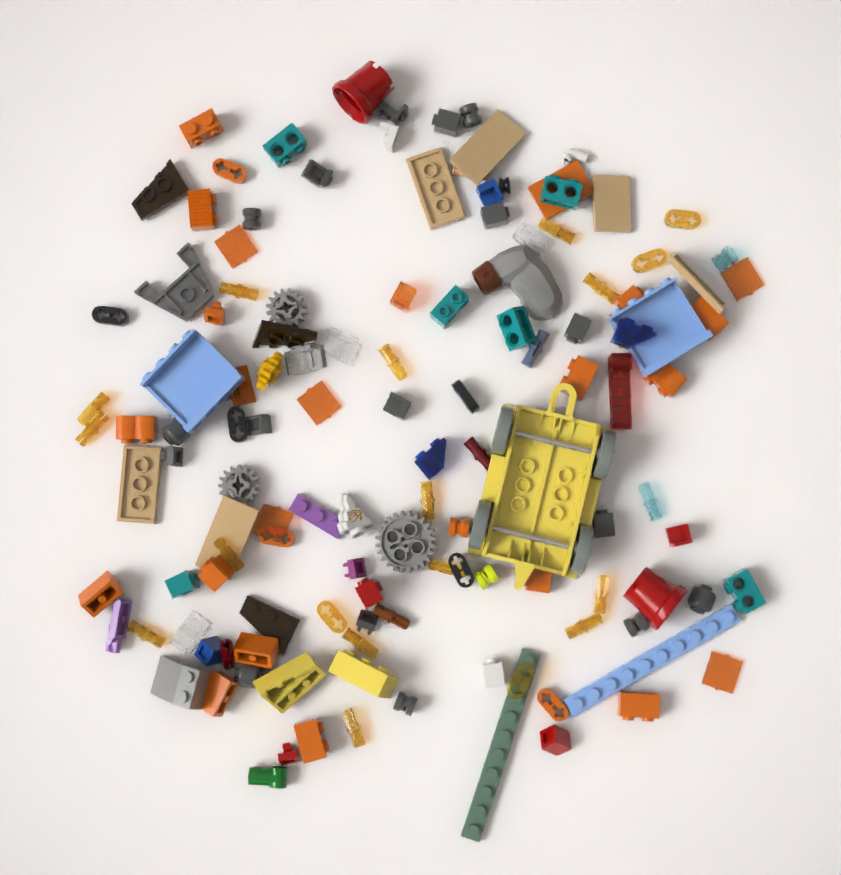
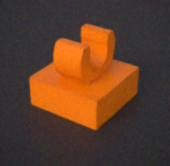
[204,301,225,326]

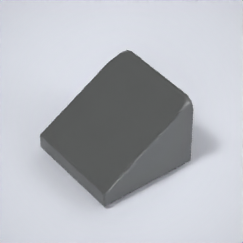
[247,414,272,436]

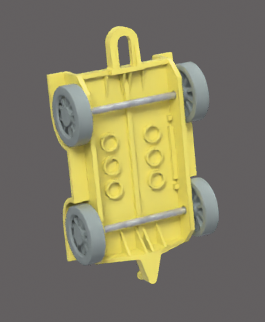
[468,383,616,590]

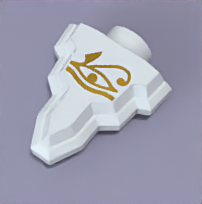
[337,493,373,539]

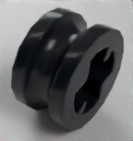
[499,177,510,195]

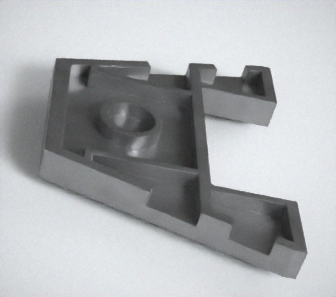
[134,242,215,322]

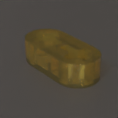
[664,209,701,230]
[631,249,667,273]
[317,601,347,633]
[507,663,534,699]

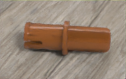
[372,603,410,630]

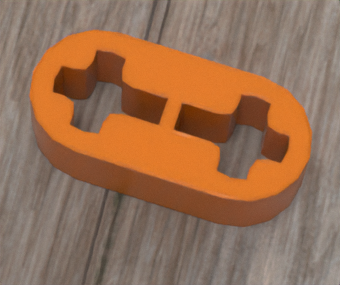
[212,158,247,184]
[258,527,295,547]
[537,688,568,721]

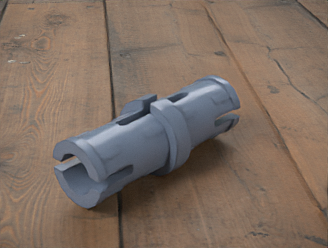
[521,329,550,368]

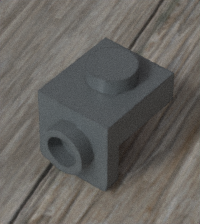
[378,101,409,125]
[301,159,334,188]

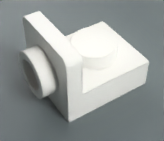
[380,121,399,153]

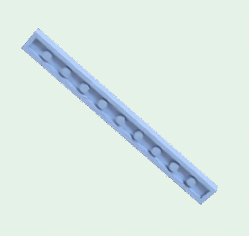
[563,604,741,717]

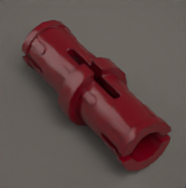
[463,436,491,472]
[219,639,235,670]

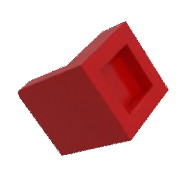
[665,524,693,547]
[540,725,572,756]

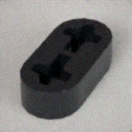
[92,306,129,326]
[451,379,480,414]
[227,406,248,443]
[448,553,474,588]

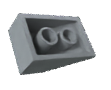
[150,655,211,710]

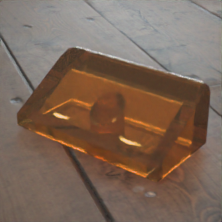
[231,365,256,407]

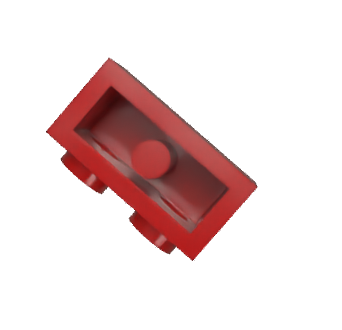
[355,577,384,609]

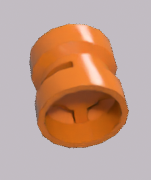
[448,517,470,538]

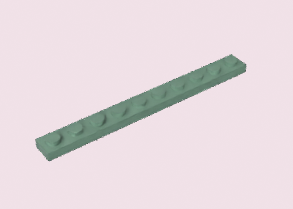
[461,649,541,842]

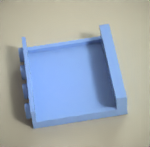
[608,277,713,378]
[140,329,246,434]

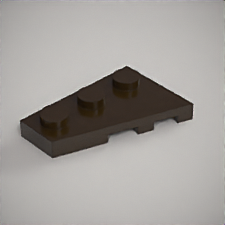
[131,159,189,221]
[252,320,318,349]
[239,595,300,655]

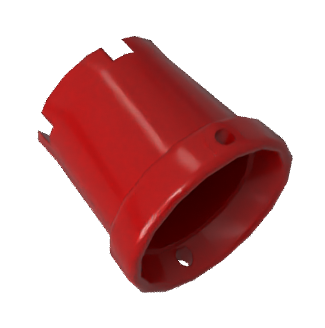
[332,61,394,124]
[623,567,688,630]

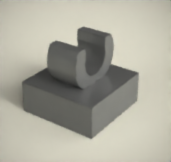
[159,446,183,467]
[355,609,379,635]

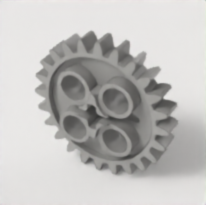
[375,510,438,573]

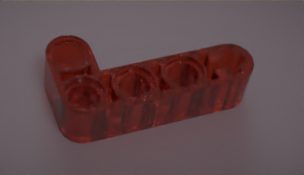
[608,353,632,430]

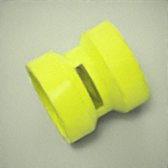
[473,564,499,590]

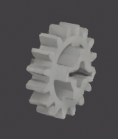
[266,288,307,326]
[218,465,260,504]

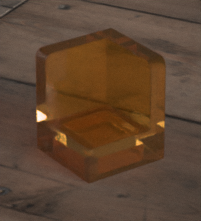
[390,281,417,313]

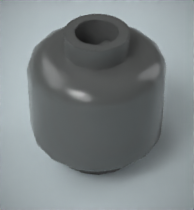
[162,417,191,446]
[687,584,716,615]
[234,663,264,689]

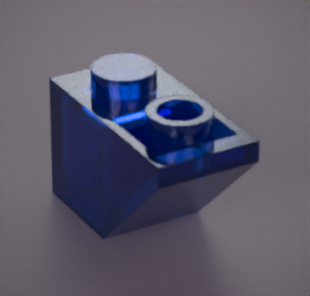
[610,317,657,349]
[414,438,446,480]

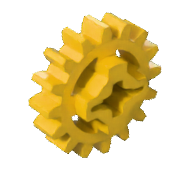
[255,351,285,391]

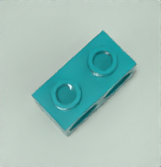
[262,123,308,168]
[539,175,583,211]
[430,284,470,329]
[496,305,537,351]
[723,568,766,614]
[164,570,201,599]

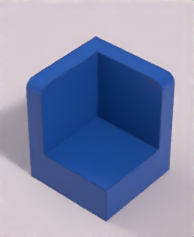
[476,178,504,206]
[194,636,225,666]

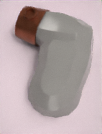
[471,244,563,321]

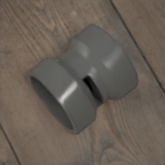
[459,103,482,128]
[242,208,261,231]
[623,612,650,638]
[393,691,418,716]

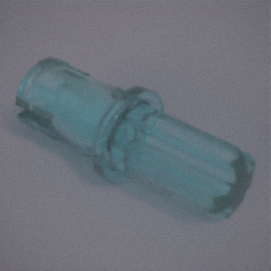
[638,482,662,521]

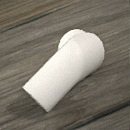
[560,148,589,165]

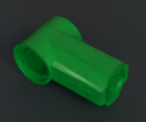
[248,766,288,789]

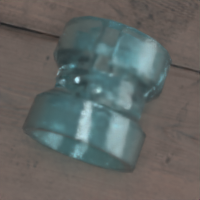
[711,246,739,272]

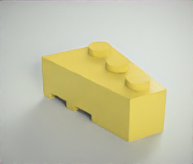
[328,649,399,699]
[252,652,326,714]

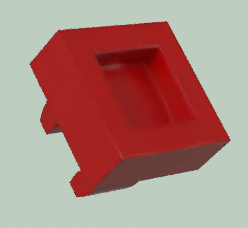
[278,742,301,765]

